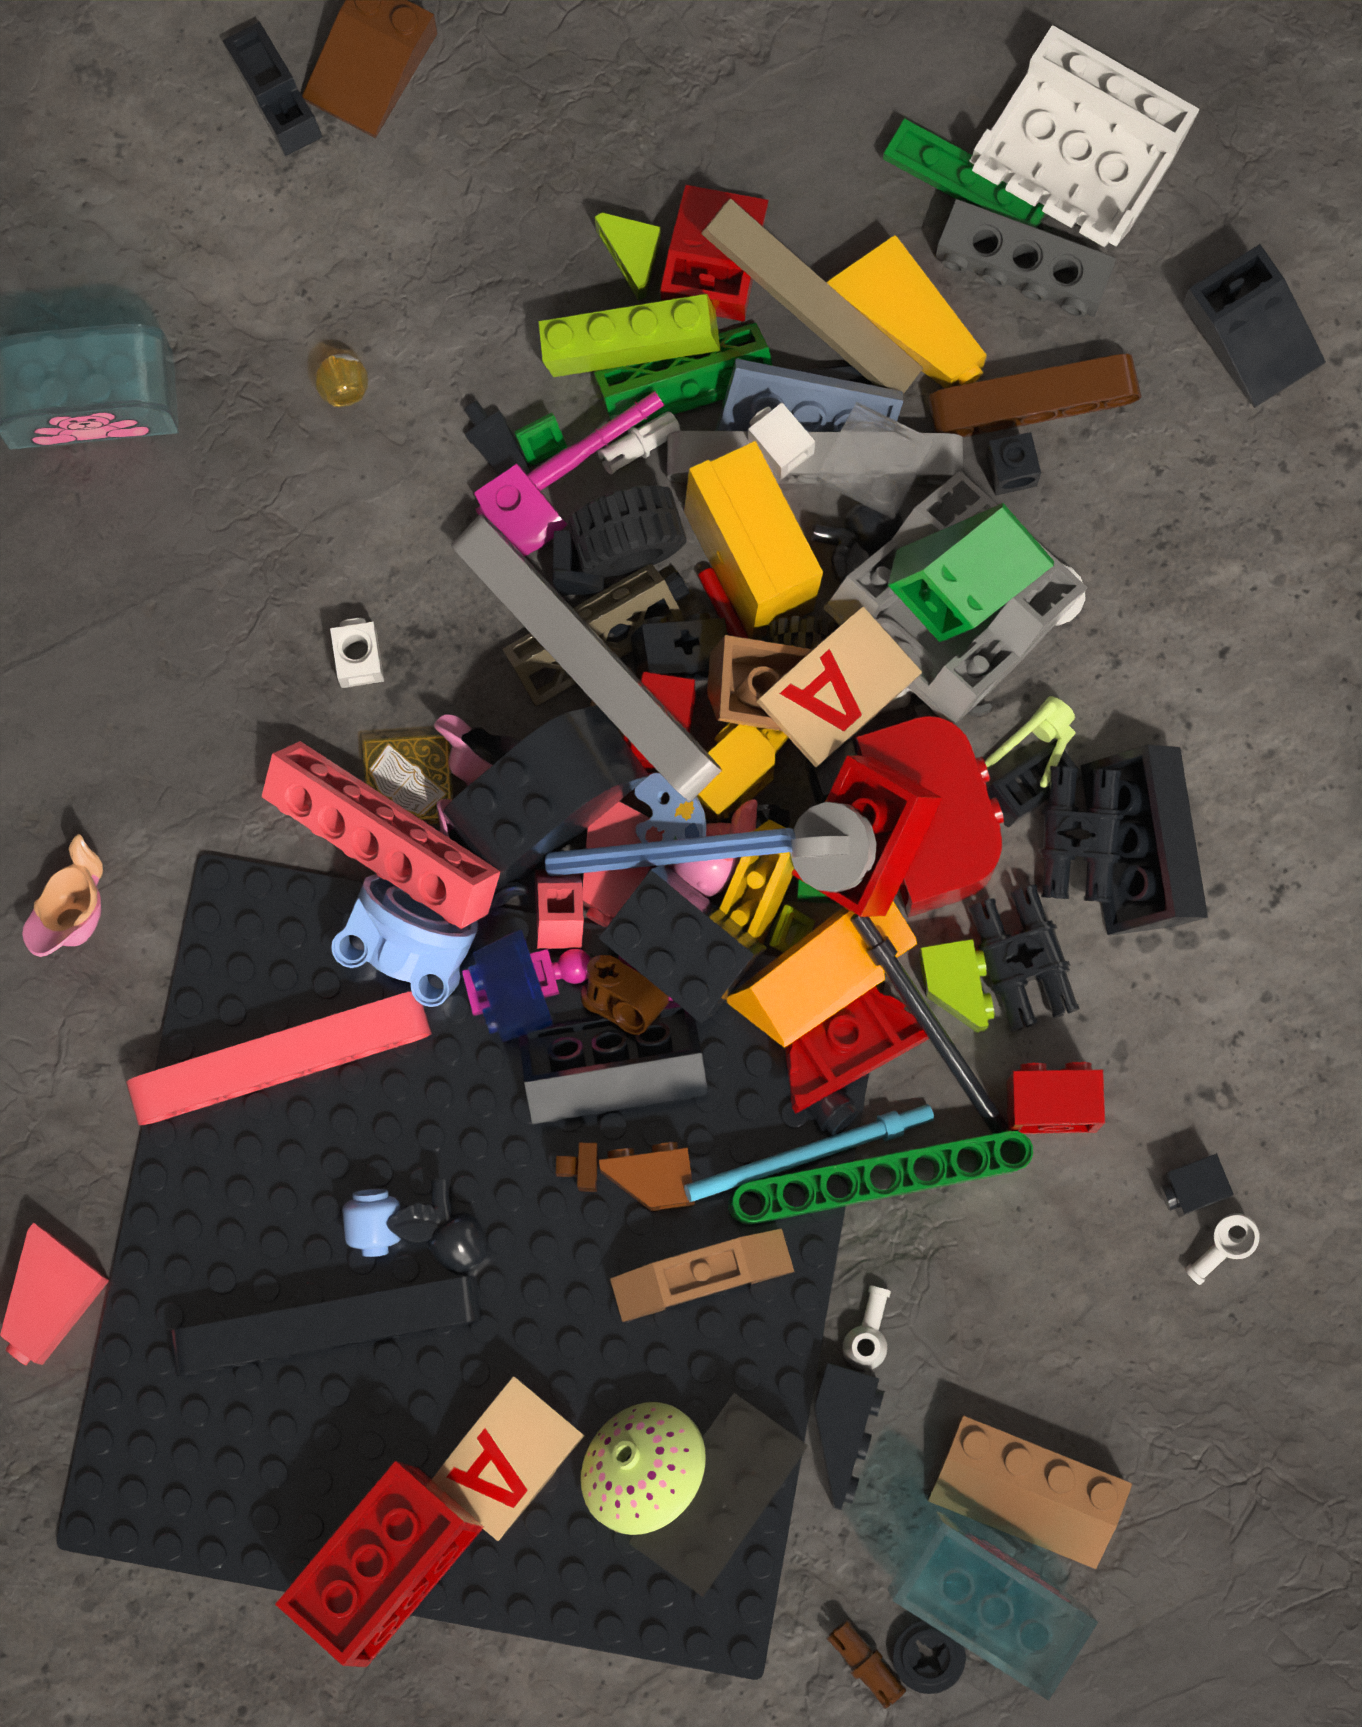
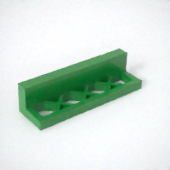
[594,323,773,427]

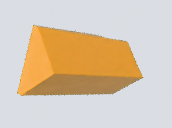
[727,901,917,1048]

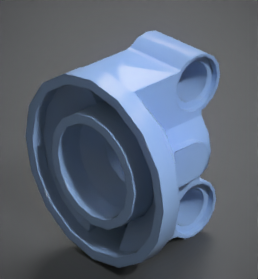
[331,874,478,1007]

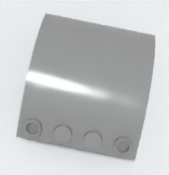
[823,471,1088,724]

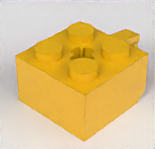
[697,723,789,823]

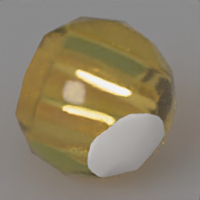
[315,354,369,407]

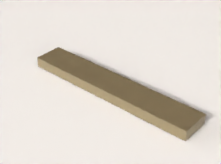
[701,199,923,394]

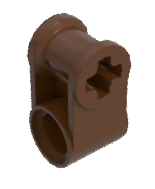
[580,955,669,1035]

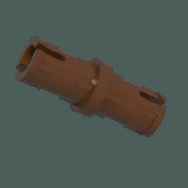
[826,1619,907,1709]

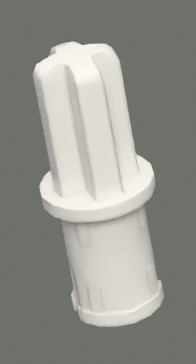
[597,412,680,474]

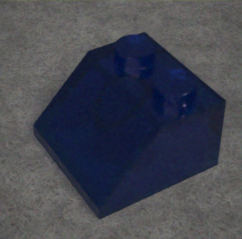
[468,930,553,1042]

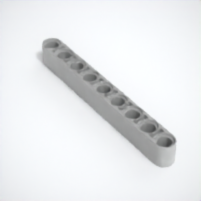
[451,513,722,802]

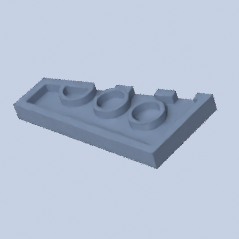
[716,359,904,433]

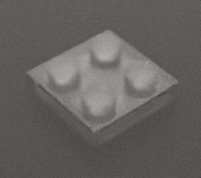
[817,402,934,519]

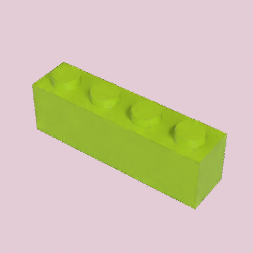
[538,294,720,377]

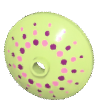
[581,1402,706,1535]

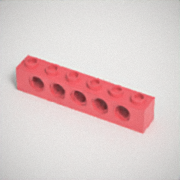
[261,741,501,929]

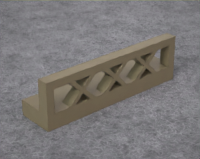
[502,563,684,706]

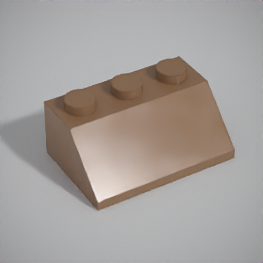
[707,635,813,731]

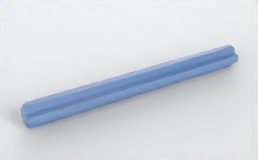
[545,828,796,876]

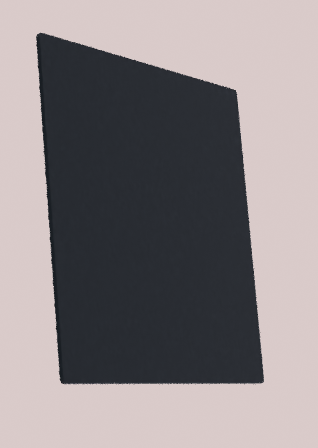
[57,854,885,1680]

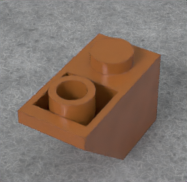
[599,1142,695,1211]

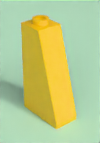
[826,235,986,388]

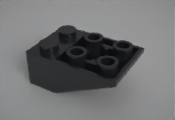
[1183,244,1326,408]

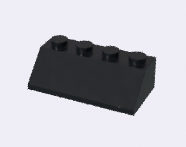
[1080,744,1208,935]
[518,1002,708,1124]

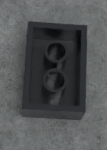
[599,865,766,1023]

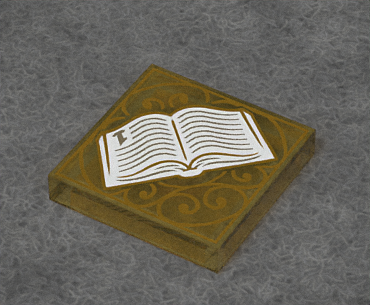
[362,734,453,824]

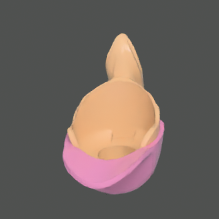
[22,834,103,957]

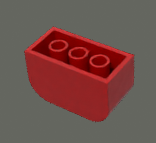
[855,716,1004,918]

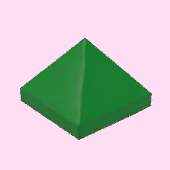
[514,412,568,467]

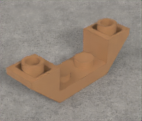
[610,1228,794,1322]

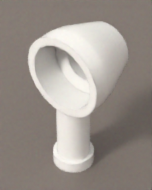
[1185,1213,1259,1285]
[842,1285,891,1370]

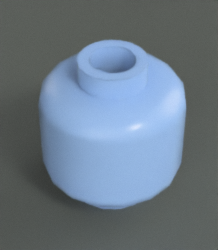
[342,1189,401,1257]

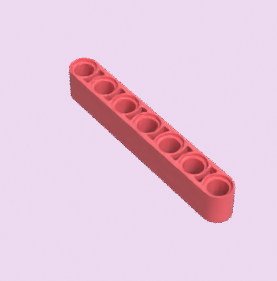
[126,991,431,1125]

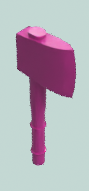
[474,391,664,557]

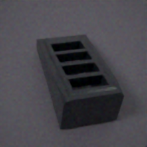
[987,740,1083,827]

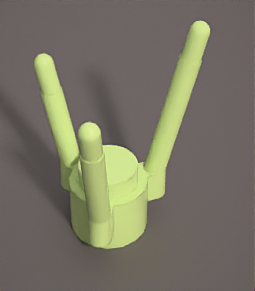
[985,696,1075,788]

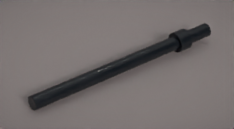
[850,914,1008,1134]

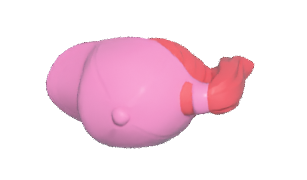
[668,799,757,897]

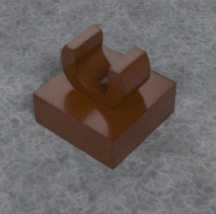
[556,1143,598,1192]

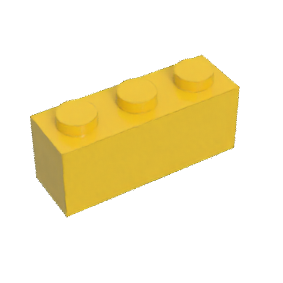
[719,820,794,944]

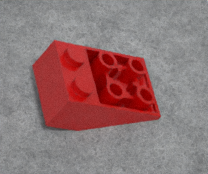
[661,185,769,322]

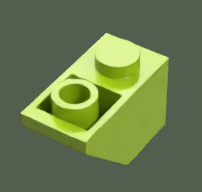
[918,939,994,1033]

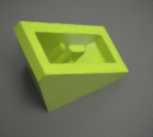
[595,213,661,301]

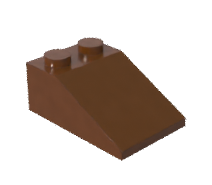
[303,0,438,139]

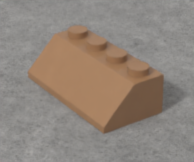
[928,1416,1132,1569]

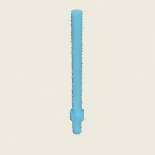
[684,1104,934,1202]

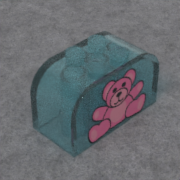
[0,323,179,450]
[887,1511,1098,1701]

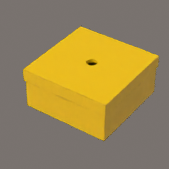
[684,441,823,640]

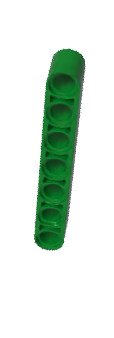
[728,1131,1033,1225]

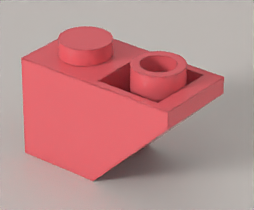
[535,869,584,949]

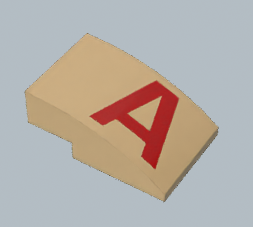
[757,607,922,767]
[432,1377,584,1541]

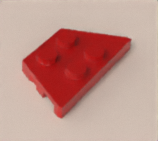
[785,986,929,1113]

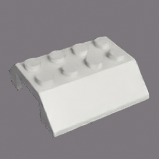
[969,25,1199,247]

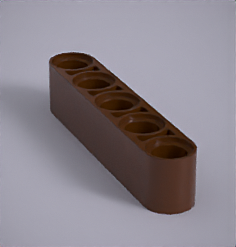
[928,354,1142,438]

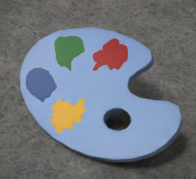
[634,773,706,864]

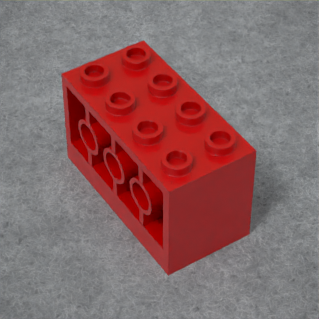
[275,1461,484,1667]

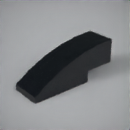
[222,21,323,156]

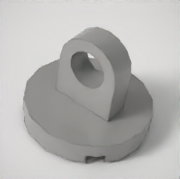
[790,802,876,892]

